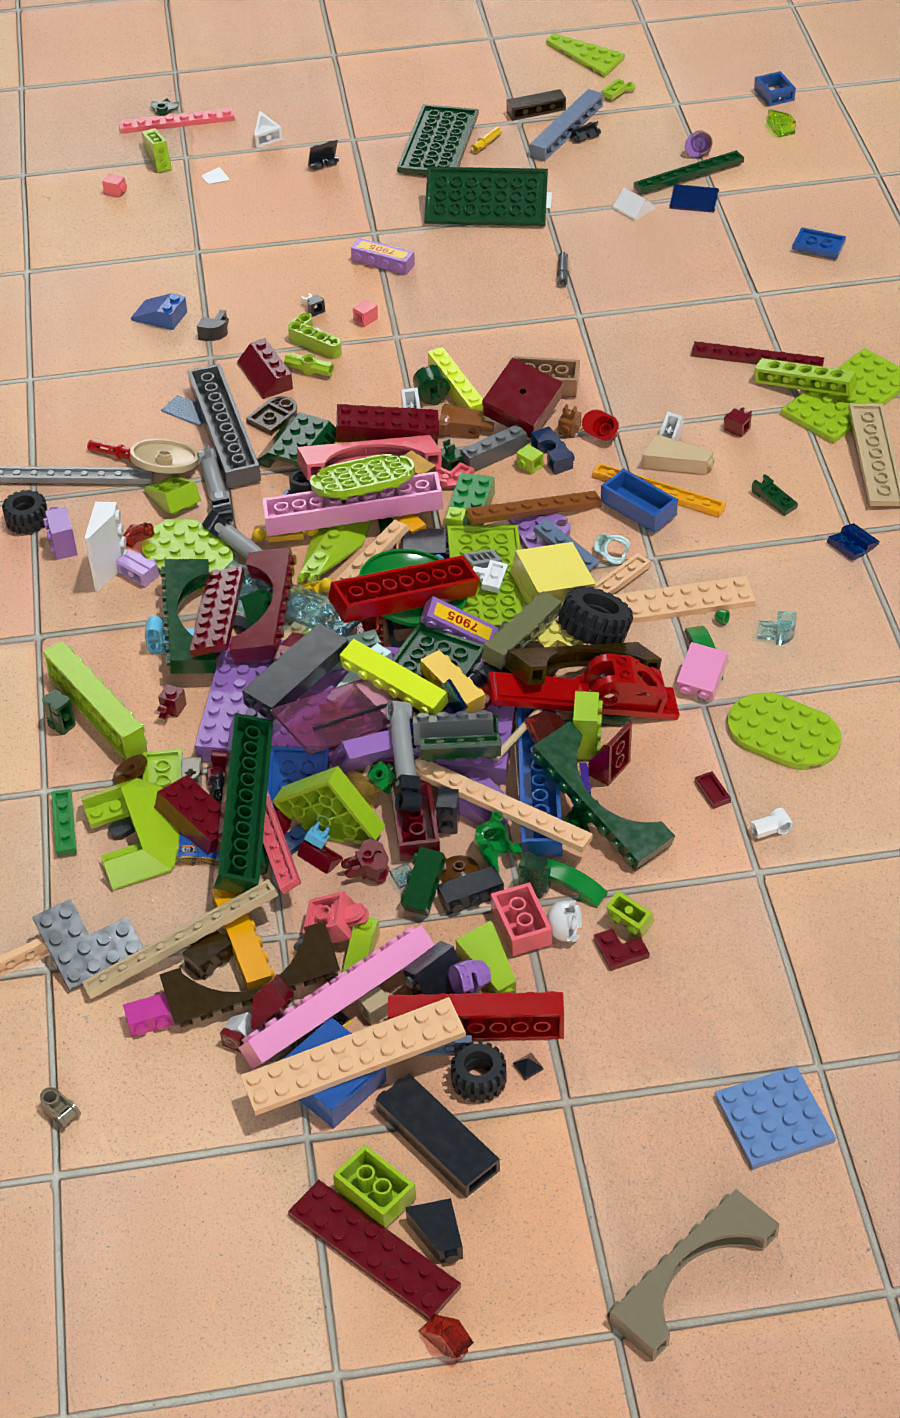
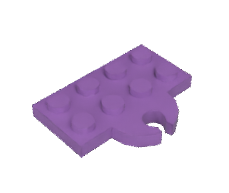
[508,514,571,549]

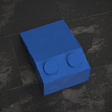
[131,293,188,330]

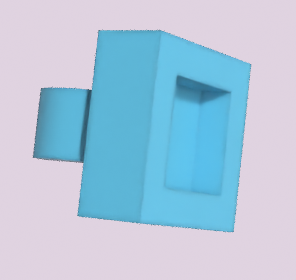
[304,822,330,849]

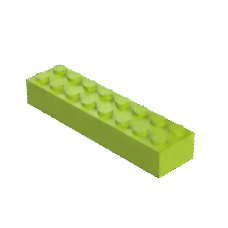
[43,641,148,760]

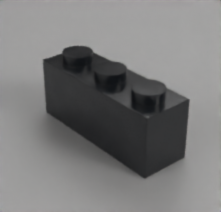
[437,865,504,916]

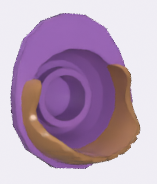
[685,130,713,157]

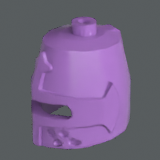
[448,960,491,994]

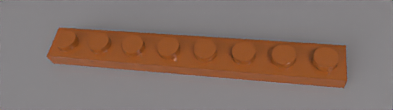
[465,491,602,525]

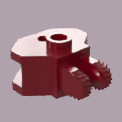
[341,839,390,883]

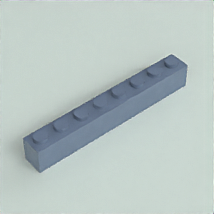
[529,89,603,161]

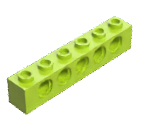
[754,358,857,397]

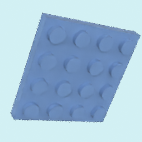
[714,1066,836,1170]

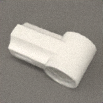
[750,808,794,838]

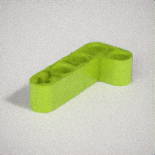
[288,313,342,359]

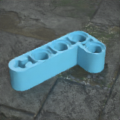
[145,616,195,654]

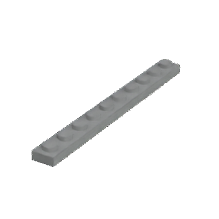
[0,466,154,484]

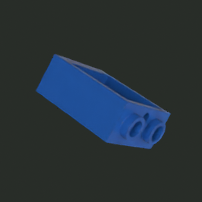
[754,71,796,106]

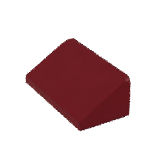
[297,841,343,874]

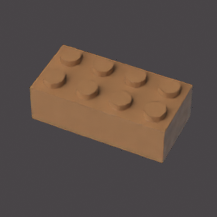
[514,356,580,396]

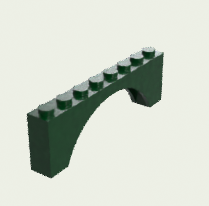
[161,559,216,674]
[531,722,675,871]

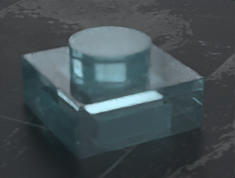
[390,862,413,889]

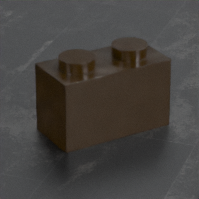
[183,930,233,980]

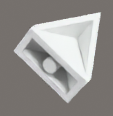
[254,111,283,148]

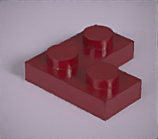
[594,928,650,971]

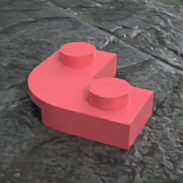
[436,462,475,488]

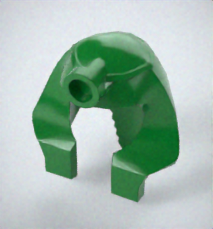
[474,811,523,873]

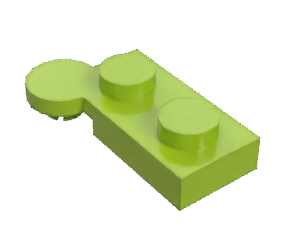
[601,79,635,100]

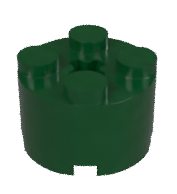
[413,365,451,405]

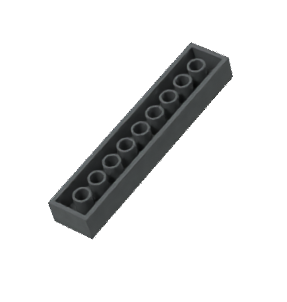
[188,364,261,488]

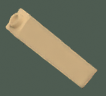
[642,434,715,475]

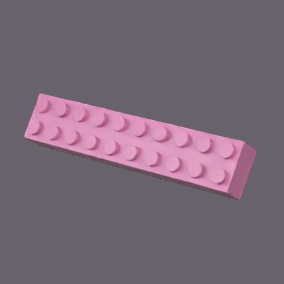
[263,471,444,536]
[238,925,435,1070]

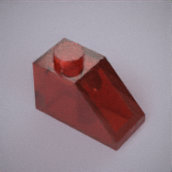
[418,1315,474,1359]

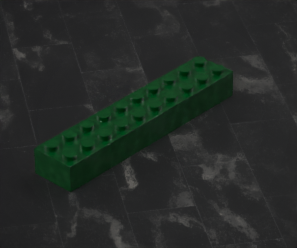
[213,713,273,894]

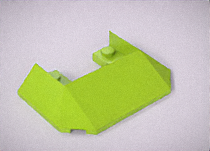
[81,778,180,891]

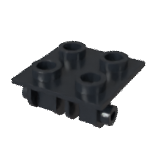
[308,140,339,170]

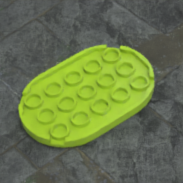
[310,454,415,500]
[142,519,234,590]
[728,692,842,770]

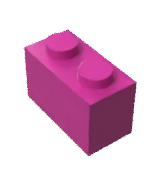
[123,992,173,1037]

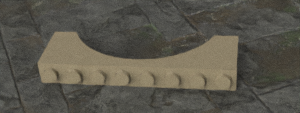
[609,1189,780,1361]

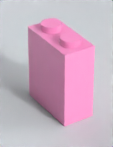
[676,642,728,700]

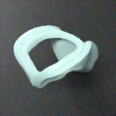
[594,534,630,565]

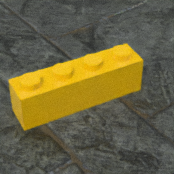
[420,650,485,713]

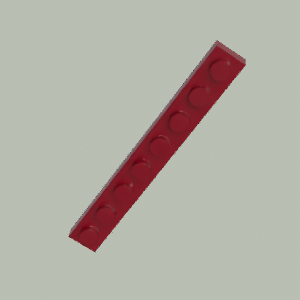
[691,341,825,367]

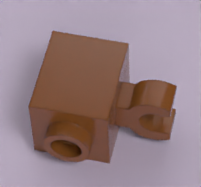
[558,404,581,438]

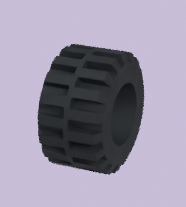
[2,490,48,534]
[451,1041,507,1103]

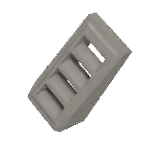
[463,549,502,569]

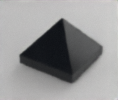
[513,1053,544,1080]

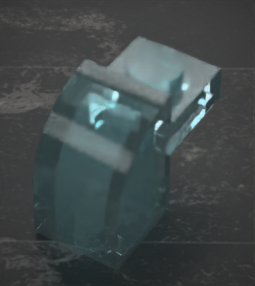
[757,611,797,645]

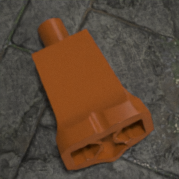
[439,404,495,439]

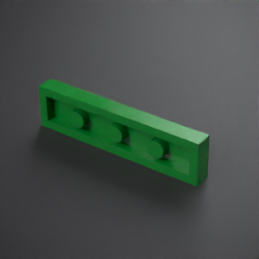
[51,789,77,857]

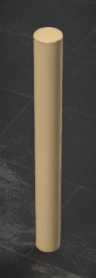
[493,709,543,761]

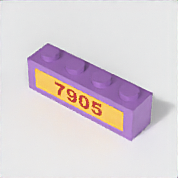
[351,238,415,275]
[420,596,498,644]

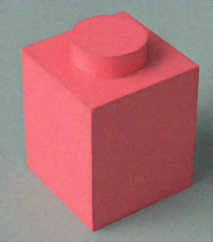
[102,173,127,197]
[353,299,378,327]

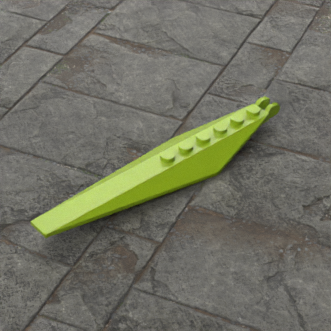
[297,520,372,584]

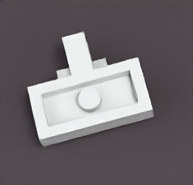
[473,560,508,593]

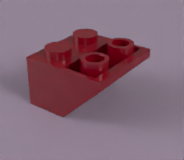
[251,974,294,1030]

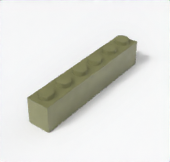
[481,591,562,670]

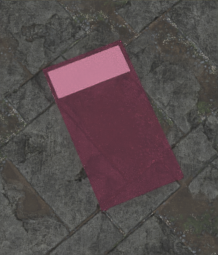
[270,679,417,755]

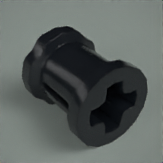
[209,774,224,801]

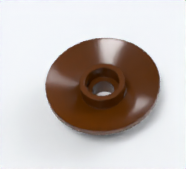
[113,754,148,784]
[440,855,480,883]

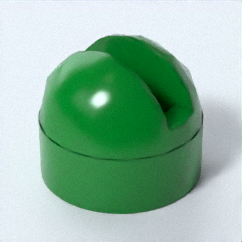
[714,609,730,625]

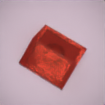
[524,710,564,744]

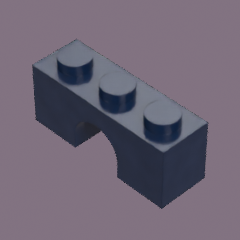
[531,426,575,475]

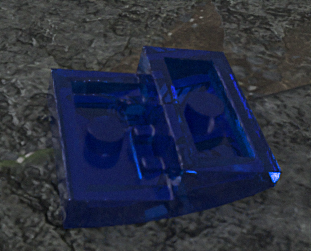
[827,523,880,561]

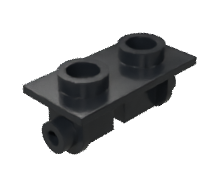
[570,121,601,142]

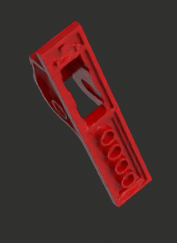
[488,654,680,720]

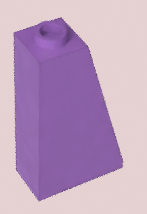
[329,730,393,774]

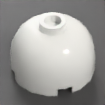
[546,900,582,942]

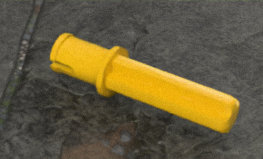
[471,127,502,153]

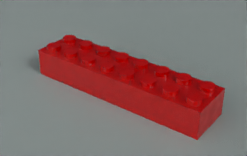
[328,555,480,623]
[388,991,564,1041]

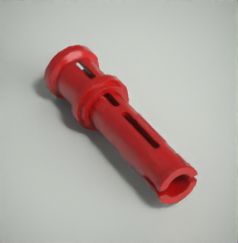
[87,440,132,462]

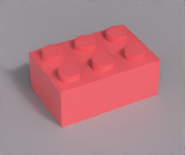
[491,882,552,956]

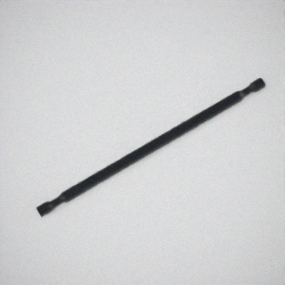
[313,703,387,731]

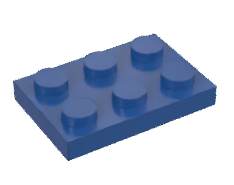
[792,227,846,258]

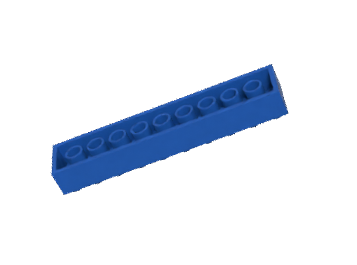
[517,707,562,857]

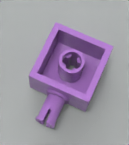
[43,507,78,560]

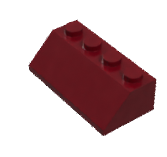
[237,338,293,399]

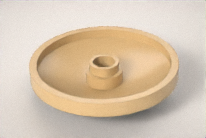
[130,439,199,474]

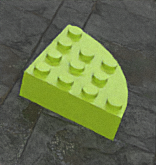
[272,766,385,844]

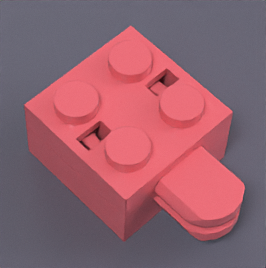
[302,891,369,944]

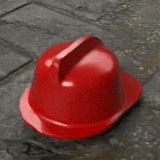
[582,409,619,441]

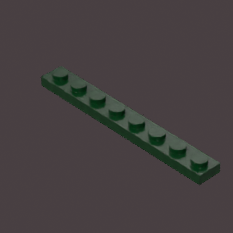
[634,150,744,194]

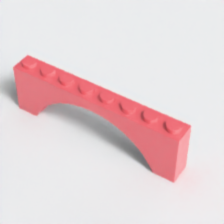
[297,435,442,480]

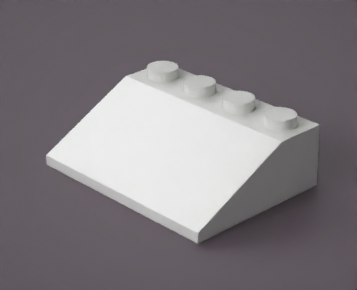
[84,502,128,592]

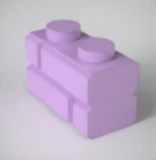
[116,550,159,587]

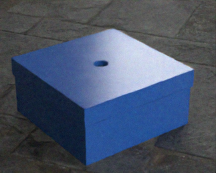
[284,1017,387,1129]

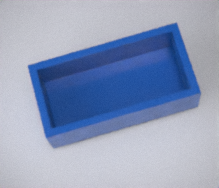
[601,469,678,533]

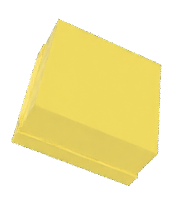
[510,542,596,610]

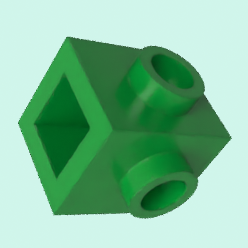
[367,761,396,795]

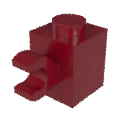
[724,407,752,438]
[157,684,187,720]

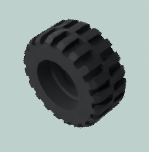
[558,586,633,645]

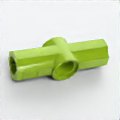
[284,352,334,377]

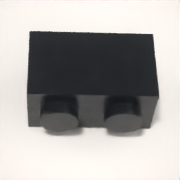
[436,788,460,834]

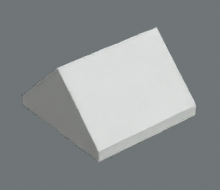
[613,187,656,221]

